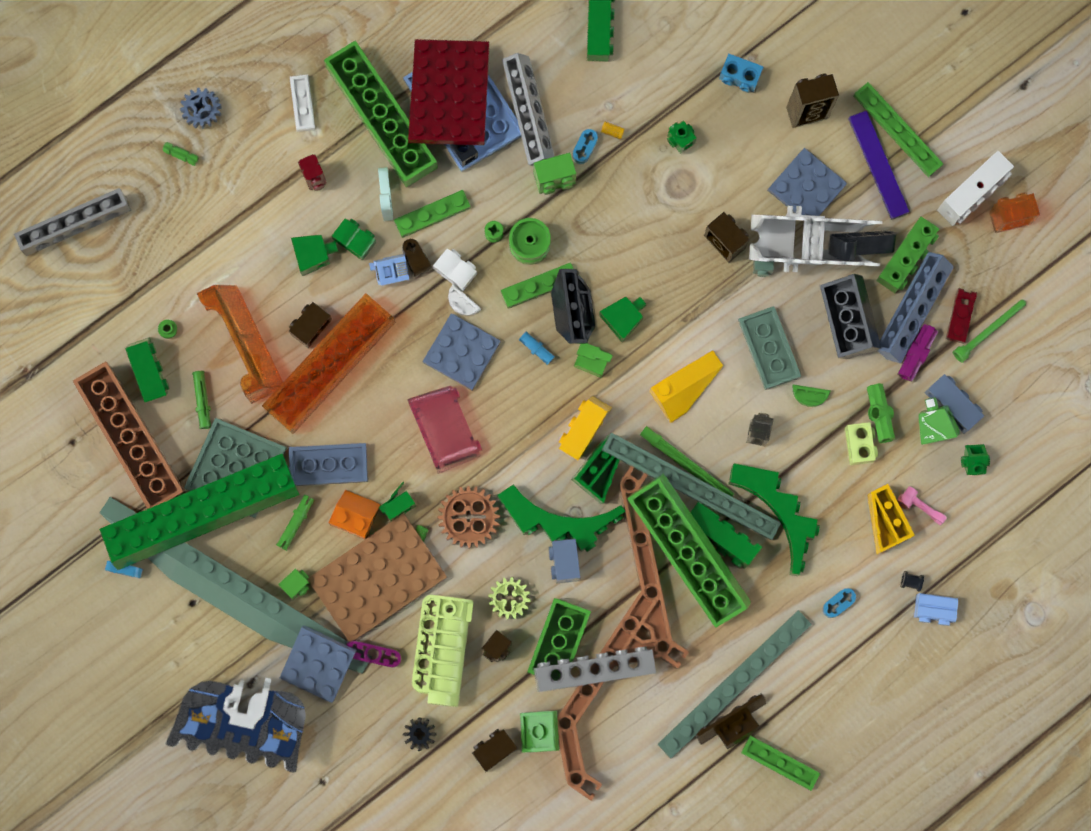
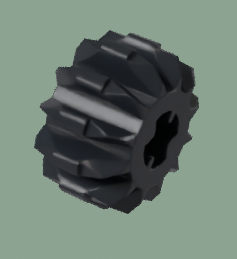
[403,717,437,751]

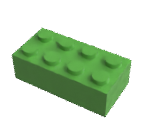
[527,598,591,681]

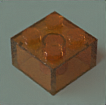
[989,192,1040,233]

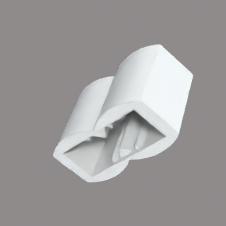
[433,249,477,292]

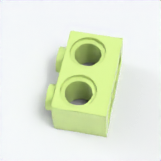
[845,422,878,465]

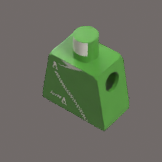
[918,397,960,445]

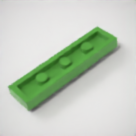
[394,190,471,238]
[501,262,573,308]
[741,736,820,791]

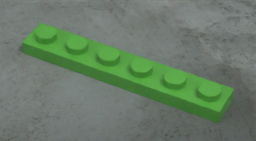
[853,82,943,178]

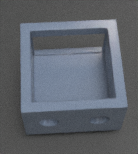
[548,539,580,584]

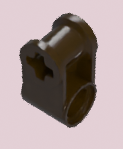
[402,238,432,277]

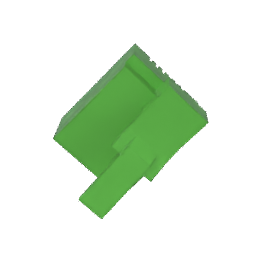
[574,343,613,378]

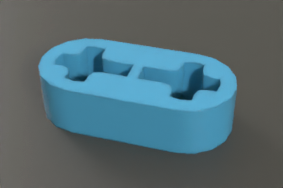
[573,129,598,164]
[105,561,143,579]
[822,588,856,618]

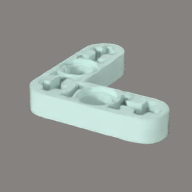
[378,167,393,221]

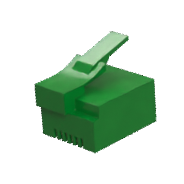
[379,481,416,521]

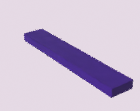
[848,111,909,220]

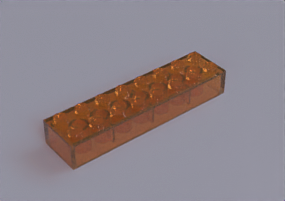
[262,293,396,435]

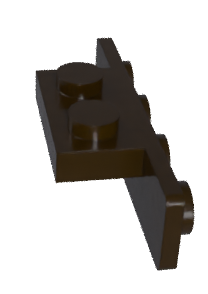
[696,693,766,750]

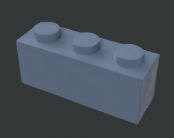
[924,374,984,434]

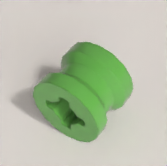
[485,221,503,243]

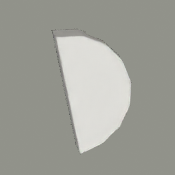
[448,284,481,316]

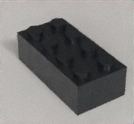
[820,274,881,359]

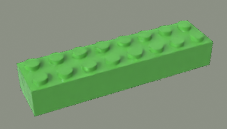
[324,40,438,188]
[627,473,751,628]

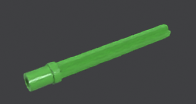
[640,426,734,497]

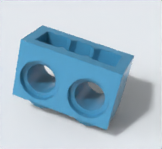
[719,53,763,92]

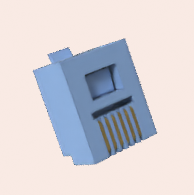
[369,254,409,286]

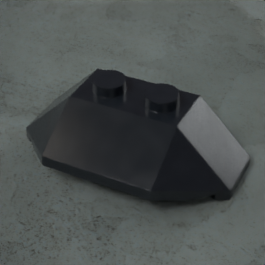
[551,269,596,344]

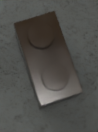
[289,302,332,348]
[472,729,518,772]

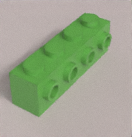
[876,216,939,293]

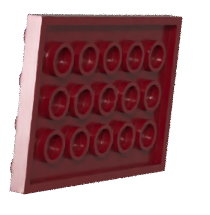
[408,39,490,145]

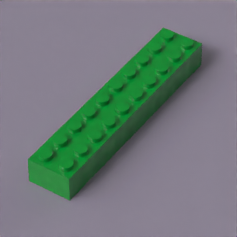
[100,454,300,570]

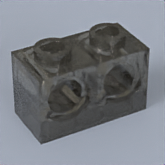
[746,413,774,447]

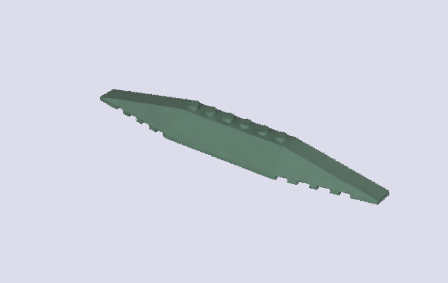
[100,497,372,674]

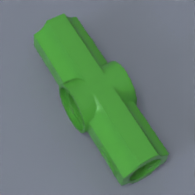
[867,383,895,443]

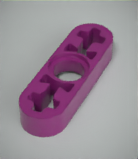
[346,640,401,667]

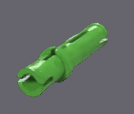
[192,371,212,429]
[276,494,315,551]

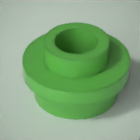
[158,320,177,339]

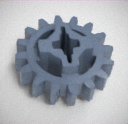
[180,87,222,129]

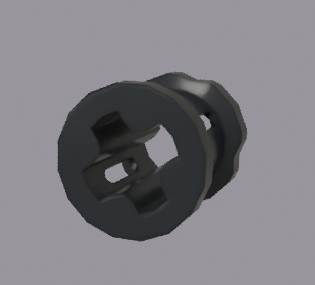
[900,571,924,592]

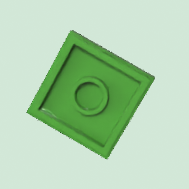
[520,711,559,753]

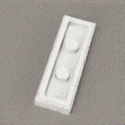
[290,74,316,132]

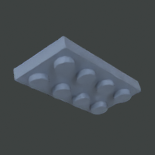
[289,443,368,486]

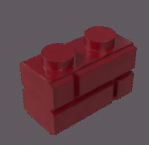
[298,154,327,191]

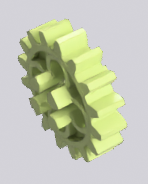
[488,577,531,620]

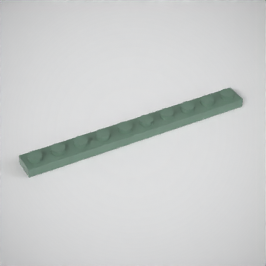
[602,433,781,540]
[657,610,812,759]

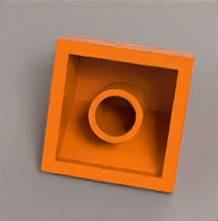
[329,490,381,540]

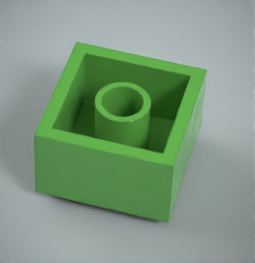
[533,153,576,195]

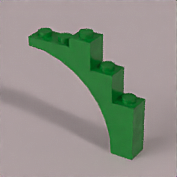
[728,463,820,576]
[497,484,625,552]

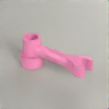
[897,486,947,525]

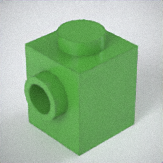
[278,568,310,600]

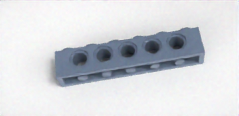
[877,252,954,364]

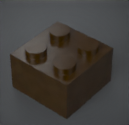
[704,212,750,263]

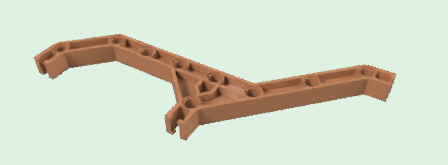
[558,466,689,801]

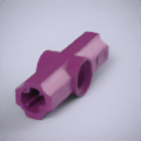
[897,324,939,382]

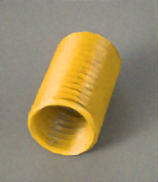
[601,121,625,140]

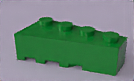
[690,501,762,569]

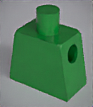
[291,235,338,276]
[599,297,647,343]

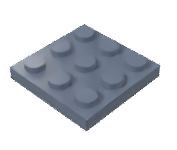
[767,148,847,221]
[422,313,501,391]
[280,625,357,703]

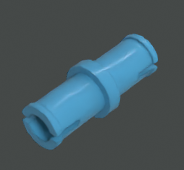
[519,331,555,365]

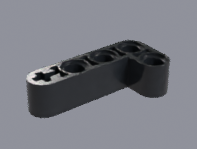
[828,230,896,261]

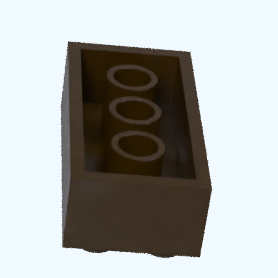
[786,73,839,128]

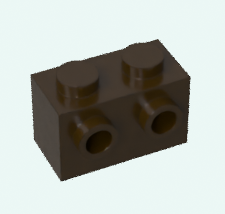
[482,629,512,662]

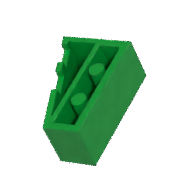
[125,337,170,402]
[571,434,620,504]

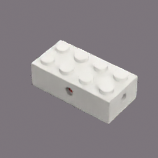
[937,151,1014,226]

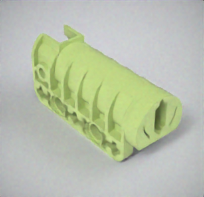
[412,595,474,707]

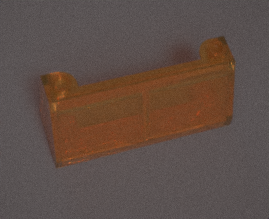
[197,285,286,404]

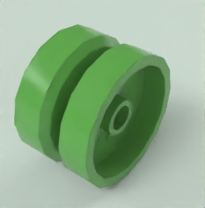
[509,218,551,265]

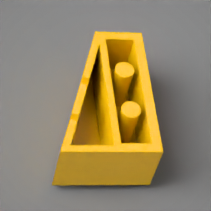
[558,396,612,460]
[867,484,915,555]

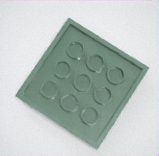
[184,418,287,519]

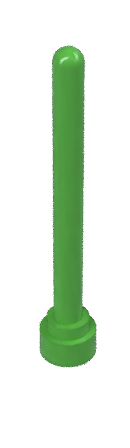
[953,300,1026,363]

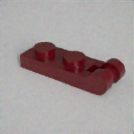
[946,288,977,344]

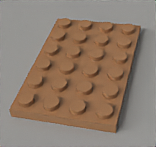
[308,513,448,641]

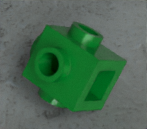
[667,120,697,154]
[961,444,990,475]

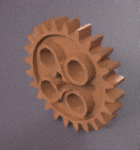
[437,486,500,549]

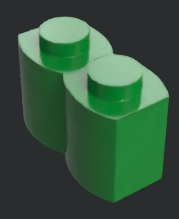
[332,218,376,261]

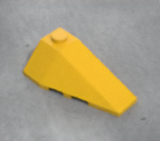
[649,350,723,423]

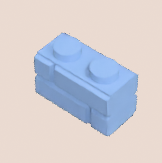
[914,593,958,626]

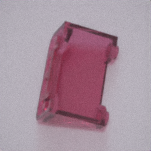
[407,385,482,474]

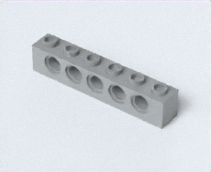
[502,53,555,166]
[14,188,131,256]
[534,647,656,692]

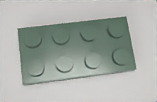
[738,306,801,390]

